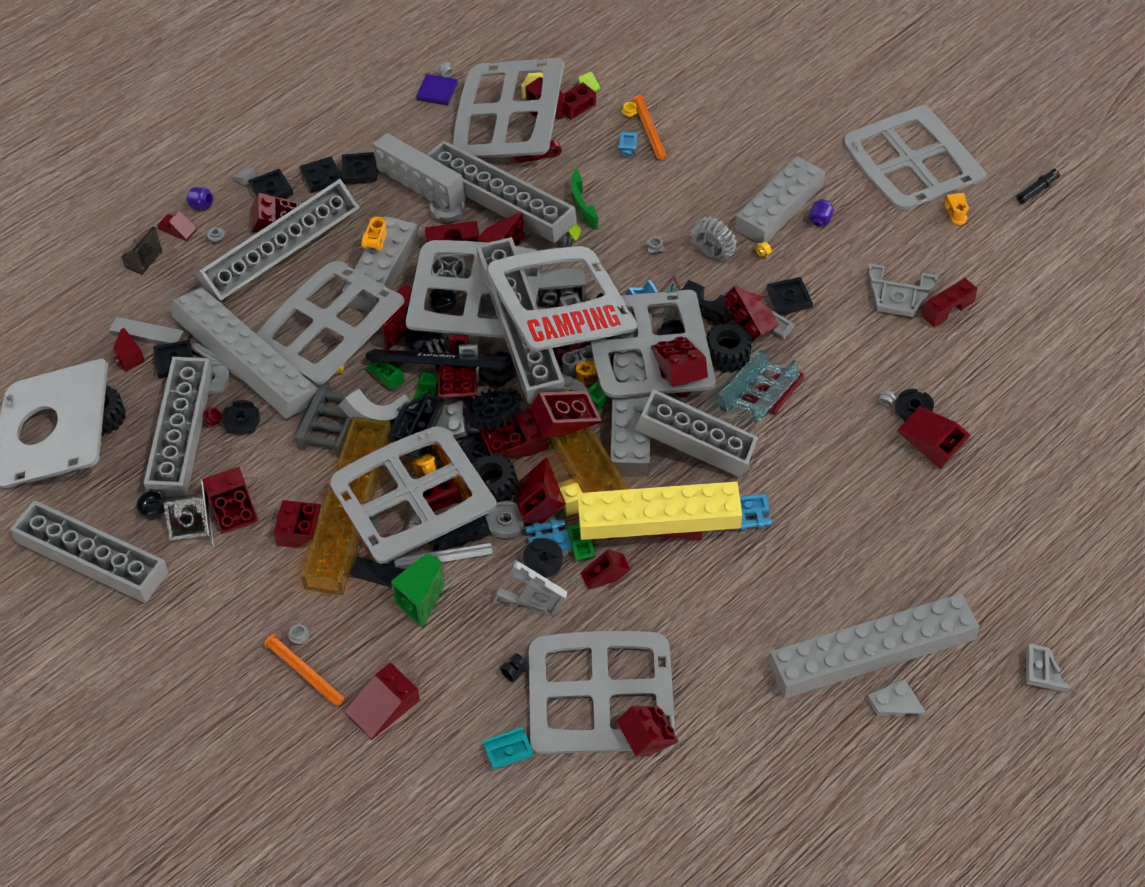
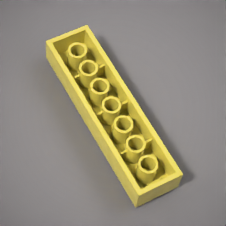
[577,482,742,540]

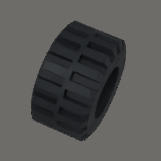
[706,323,752,372]
[101,386,126,436]
[472,454,519,503]

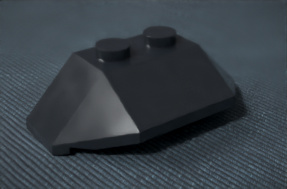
[388,393,445,459]

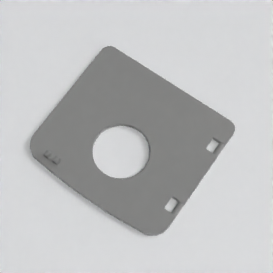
[0,359,108,488]

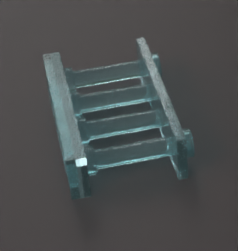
[717,350,800,423]

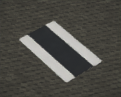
[201,480,214,547]

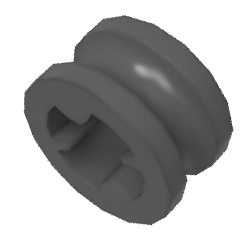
[561,234,573,248]

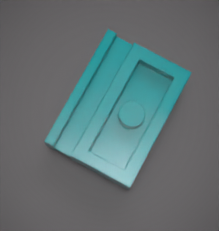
[482,727,533,770]

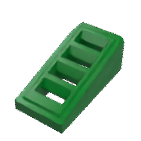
[365,361,405,391]

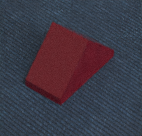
[449,334,469,354]

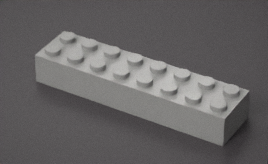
[144,357,213,498]
[10,500,169,603]

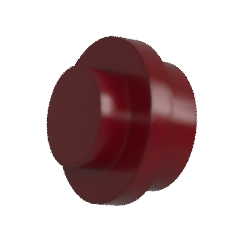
[203,407,222,426]

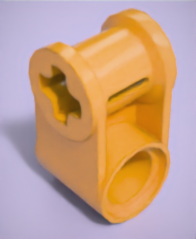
[944,193,969,225]
[362,217,387,251]
[575,360,599,386]
[411,454,437,478]

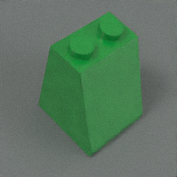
[391,552,444,627]

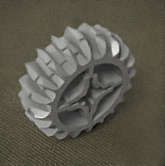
[691,216,737,261]
[430,255,472,294]

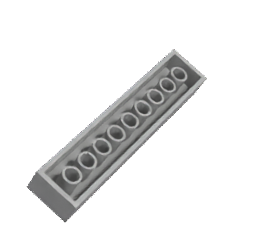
[427,140,577,243]
[195,179,360,302]
[476,237,564,404]
[172,287,317,419]
[611,313,652,477]
[769,593,980,699]

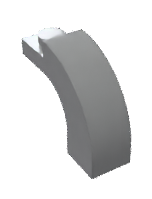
[339,389,409,428]

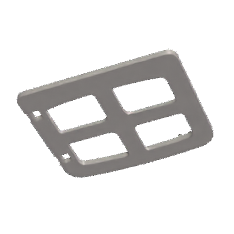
[453,58,564,158]
[844,105,986,210]
[406,240,542,338]
[256,261,404,385]
[590,290,716,398]
[330,427,497,564]
[529,631,676,754]

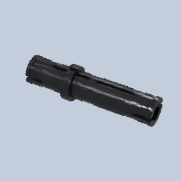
[1016,168,1060,204]

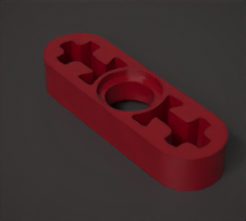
[513,140,562,163]

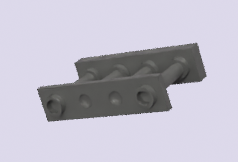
[295,381,368,459]

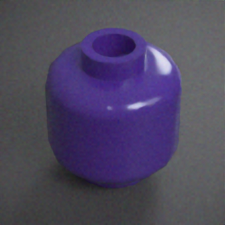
[186,187,213,210]
[809,199,834,227]

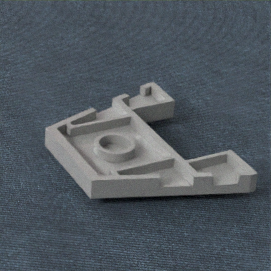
[868,263,939,317]
[492,560,567,616]

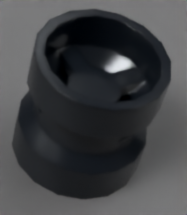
[500,653,529,682]

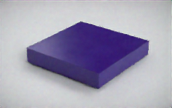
[416,74,458,106]

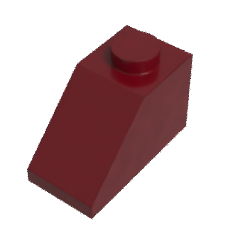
[113,328,145,372]
[581,549,630,589]

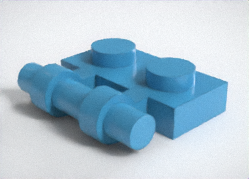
[732,494,772,531]
[525,519,572,557]

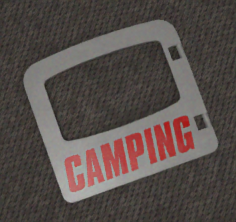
[487,246,637,351]

